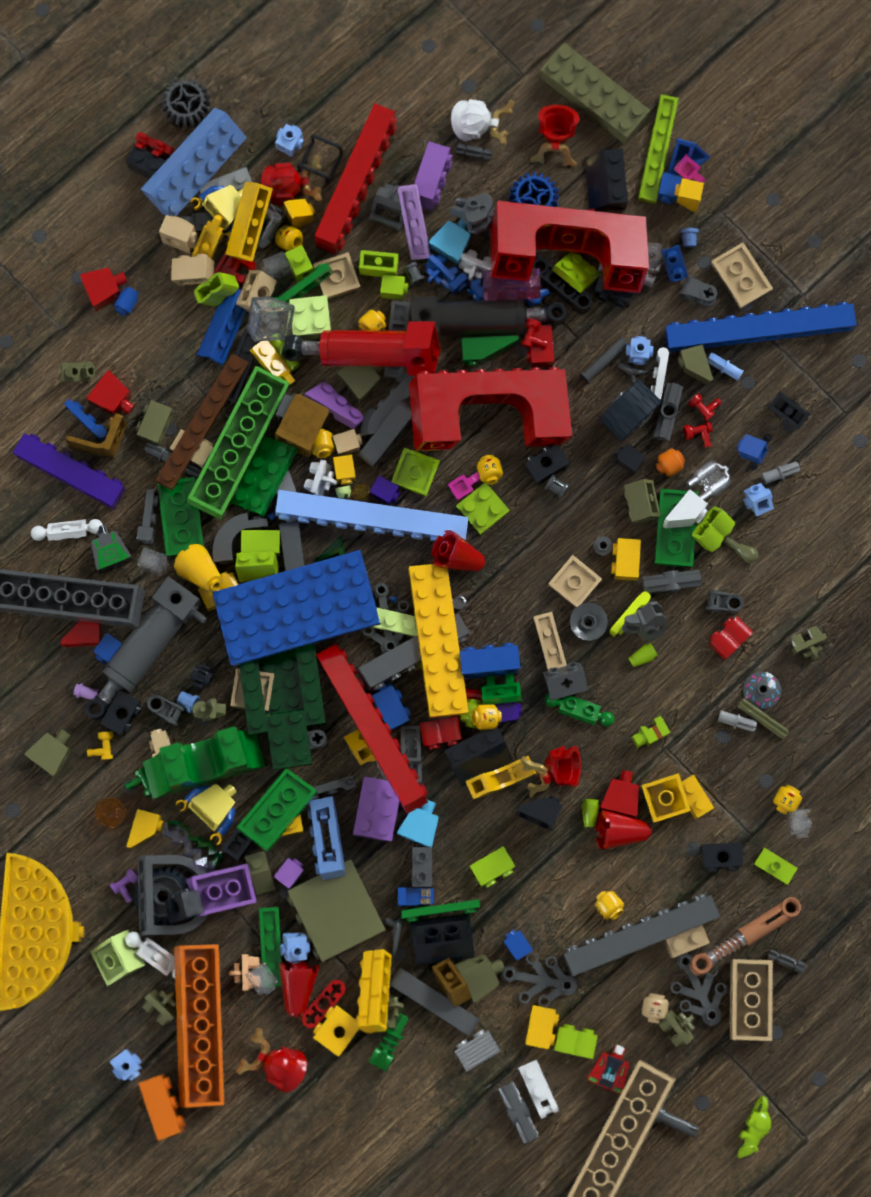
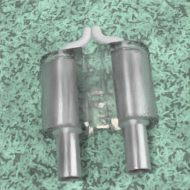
[686,460,731,501]

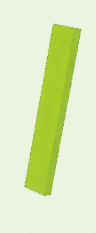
[638,94,679,204]

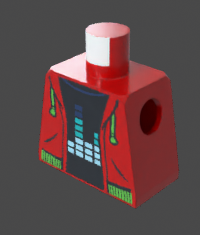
[586,1044,629,1094]

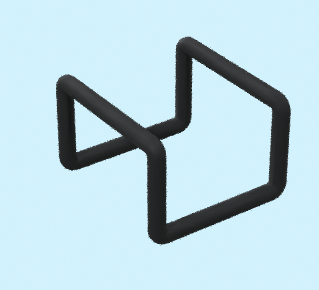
[297,134,343,185]

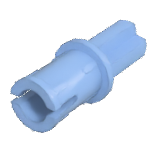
[707,353,743,381]

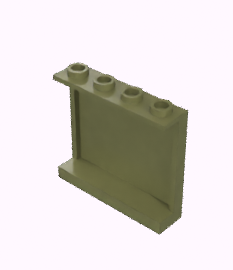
[286,859,386,962]

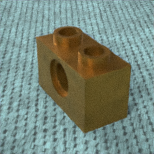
[432,958,472,1007]

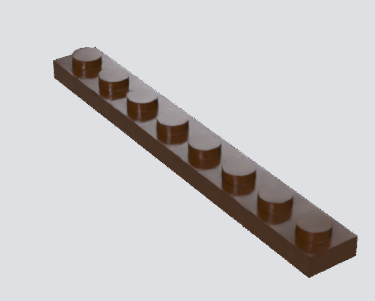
[156,354,249,491]

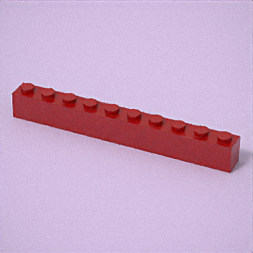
[316,644,428,814]

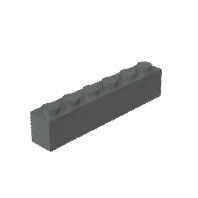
[357,613,470,692]

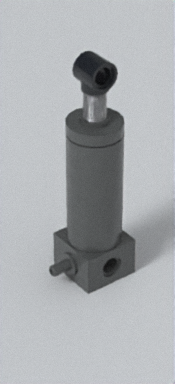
[85,576,207,720]

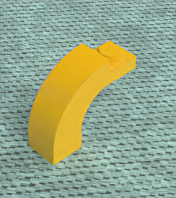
[466,756,536,799]

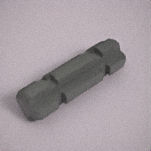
[456,144,492,160]
[767,950,805,973]

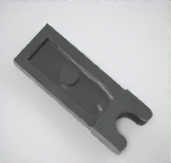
[137,489,159,544]

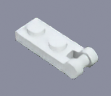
[651,348,669,400]
[519,1060,559,1119]

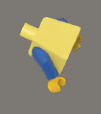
[190,185,243,245]
[176,784,236,845]

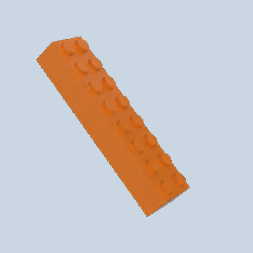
[174,944,224,1107]

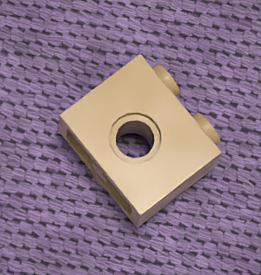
[159,215,198,254]

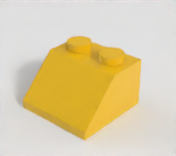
[641,773,691,822]

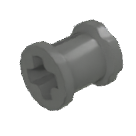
[402,262,425,287]
[544,475,569,499]

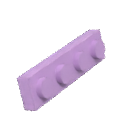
[398,184,431,260]

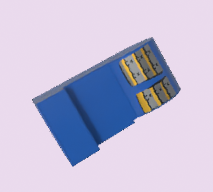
[398,887,434,906]

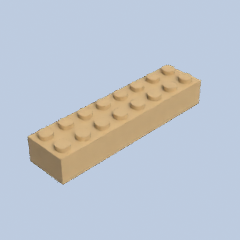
[568,1060,676,1197]

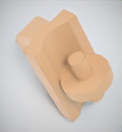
[229,954,261,991]

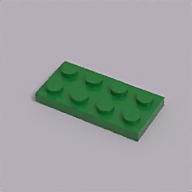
[231,436,298,517]
[157,477,204,558]
[654,489,699,568]
[237,768,317,852]

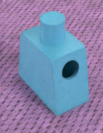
[429,218,471,266]
[397,800,439,847]

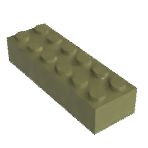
[540,42,650,145]

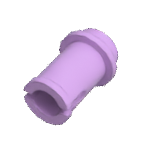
[73,683,99,700]

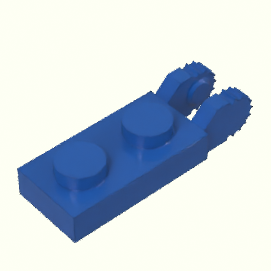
[64,399,108,441]

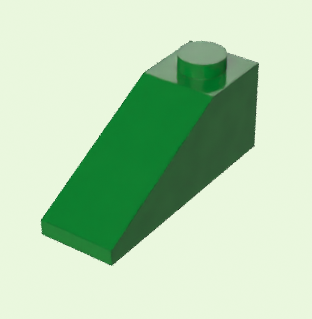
[462,335,519,367]

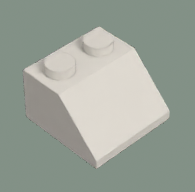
[663,490,708,529]

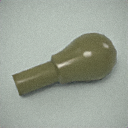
[724,537,759,563]

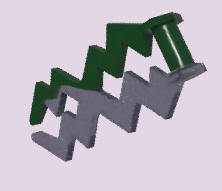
[163,821,224,873]

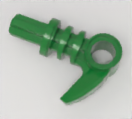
[369,1013,409,1071]

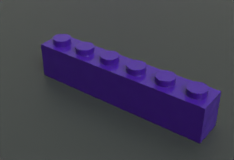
[13,433,126,510]

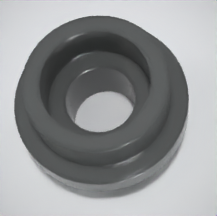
[593,536,613,556]

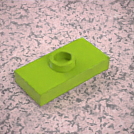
[754,848,798,885]

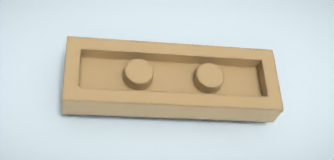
[533,612,567,670]

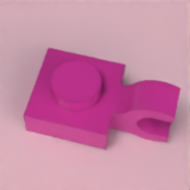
[674,155,706,183]
[448,472,481,501]

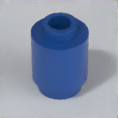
[114,287,139,316]

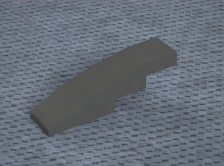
[384,301,411,378]
[401,725,422,785]

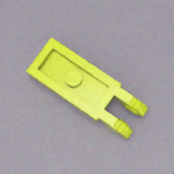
[609,591,651,637]

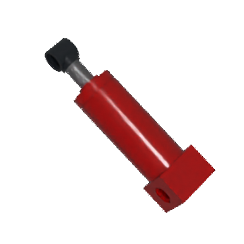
[281,321,440,376]

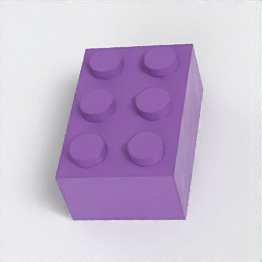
[414,142,452,211]
[353,776,400,843]
[186,864,256,917]

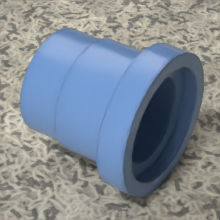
[680,228,699,247]
[177,692,200,714]

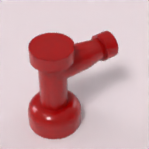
[521,318,548,348]
[688,393,722,422]
[683,421,712,448]

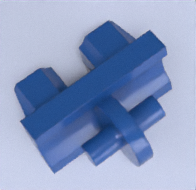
[661,245,688,282]
[424,253,459,290]

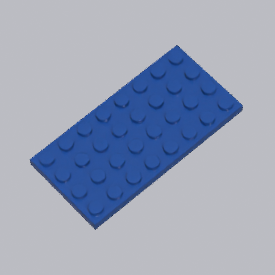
[212,550,381,667]

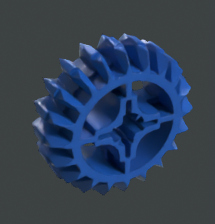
[509,172,559,207]

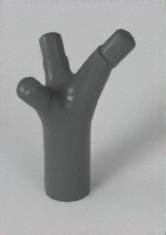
[617,361,648,383]

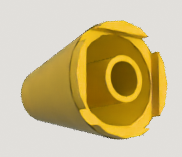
[174,544,223,592]

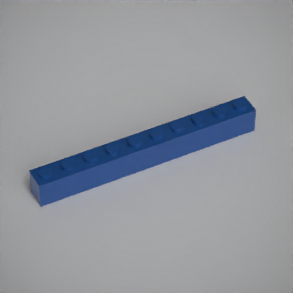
[665,302,856,353]

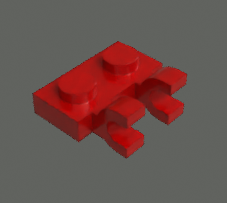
[135,132,175,157]
[214,252,257,287]

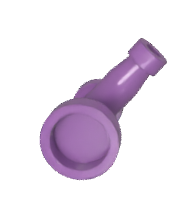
[110,868,138,903]

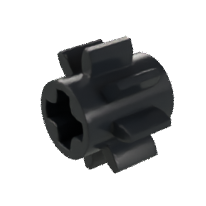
[190,664,214,689]

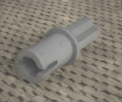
[761,462,800,485]
[717,710,757,732]

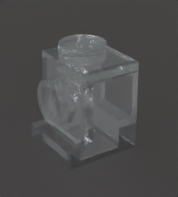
[647,243,663,273]
[788,809,812,839]

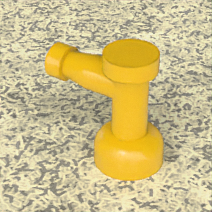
[87,732,114,760]

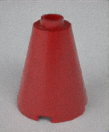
[431,530,485,572]
[596,810,652,850]
[279,961,319,1017]

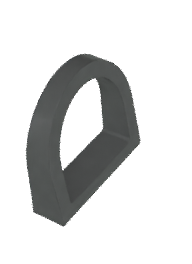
[137,855,208,936]

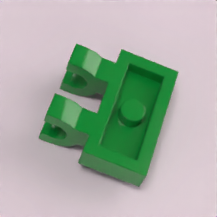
[481,673,522,705]

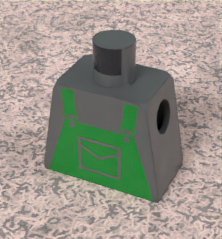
[91,525,133,574]

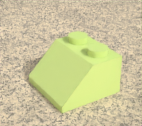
[90,930,145,986]

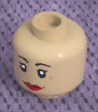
[642,993,669,1023]

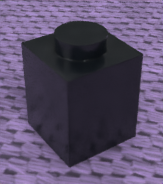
[615,443,646,476]

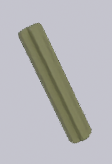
[737,699,789,739]

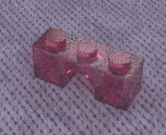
[483,269,541,301]

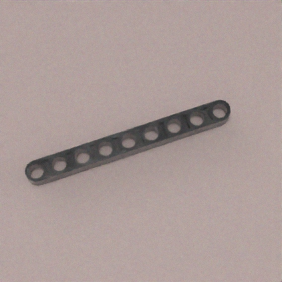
[467,199,592,314]

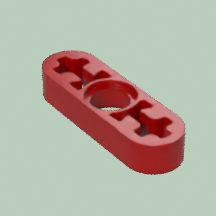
[302,980,346,1028]

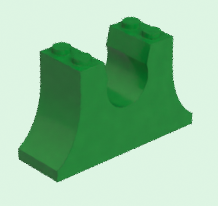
[143,726,265,800]

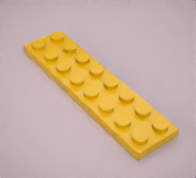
[408,564,469,718]

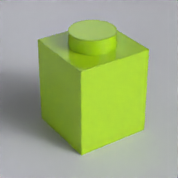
[380,274,408,300]

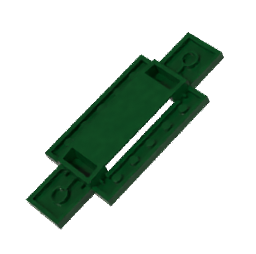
[239,644,326,771]

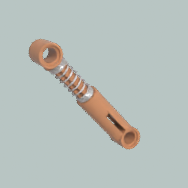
[689,897,801,976]

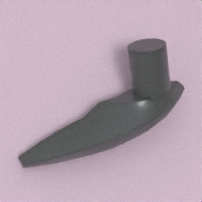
[385,918,402,955]

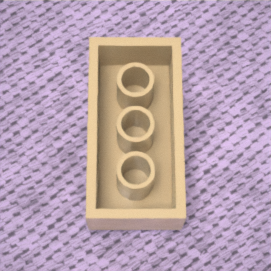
[730,959,773,1041]

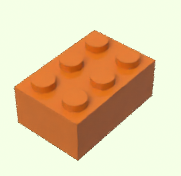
[138,1074,186,1141]

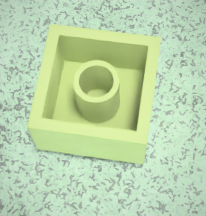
[289,295,331,341]

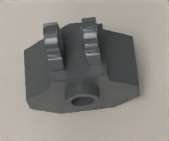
[450,193,494,234]
[622,601,668,642]

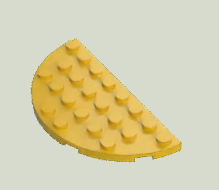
[0,853,73,1011]

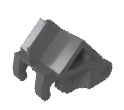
[369,183,404,232]
[257,204,287,248]

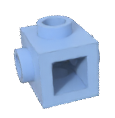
[275,124,304,157]
[626,336,653,365]
[743,483,774,516]
[280,932,310,964]
[110,1049,142,1081]

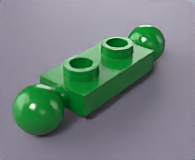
[545,693,615,727]

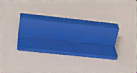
[197,289,246,365]

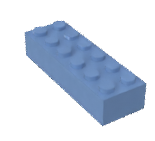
[140,108,247,216]

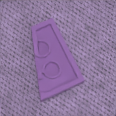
[304,381,365,429]

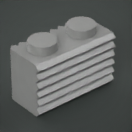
[455,1029,500,1072]

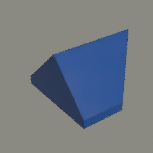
[668,138,710,176]

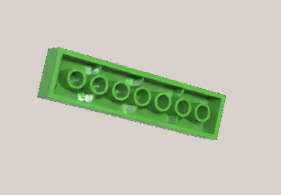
[187,366,290,520]

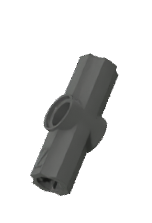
[653,383,683,442]
[642,570,702,593]
[498,1082,539,1144]

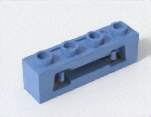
[307,797,346,880]

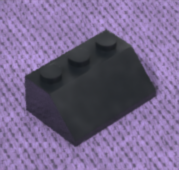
[584,148,628,212]
[444,727,513,787]
[515,795,563,831]
[411,914,475,965]

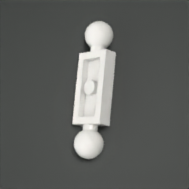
[31,519,103,541]
[125,932,175,979]

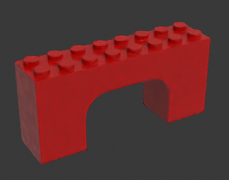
[491,201,649,293]
[408,367,572,451]

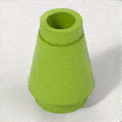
[629,643,658,667]
[581,799,600,827]

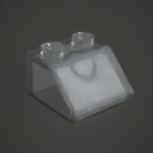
[247,296,295,342]

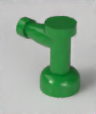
[125,768,152,798]

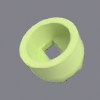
[335,485,351,499]

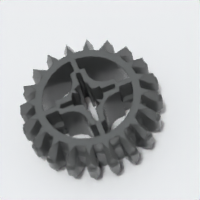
[161,77,211,128]

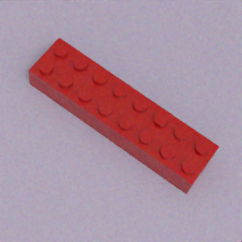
[314,103,398,256]

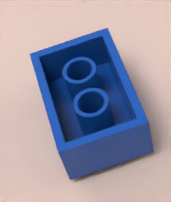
[460,643,520,680]

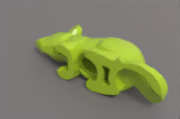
[738,1096,771,1158]

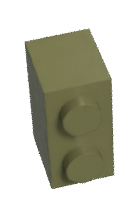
[136,400,174,446]
[624,479,661,523]

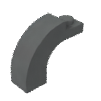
[213,513,269,565]

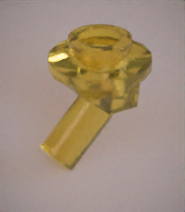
[352,484,370,503]

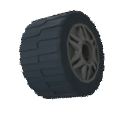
[600,380,662,441]

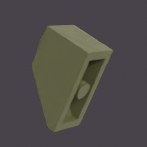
[677,345,713,385]
[245,851,276,895]

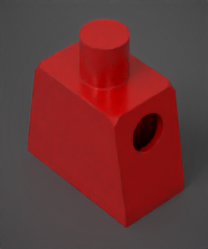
[80,268,128,311]
[86,370,135,416]
[599,770,639,818]

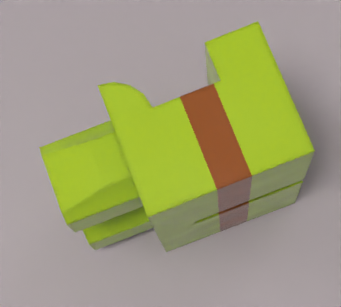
[632,716,670,748]

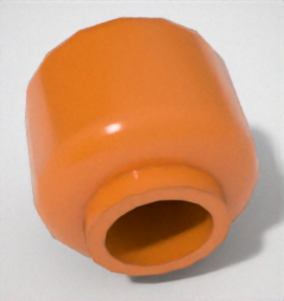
[656,448,685,477]

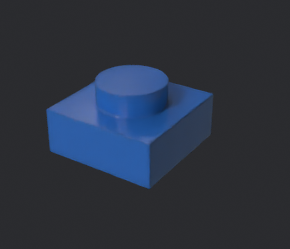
[449,272,468,295]

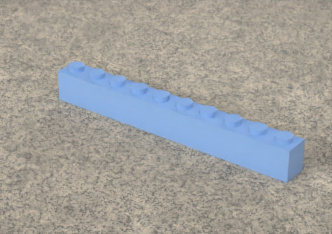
[275,490,469,542]

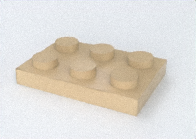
[711,242,773,309]

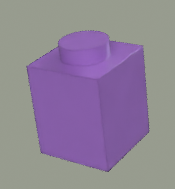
[274,858,304,889]

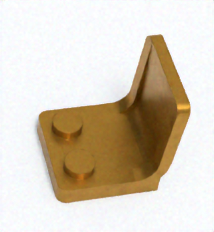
[275,394,329,458]
[65,413,127,458]

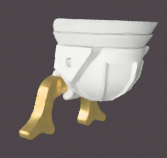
[451,100,515,145]

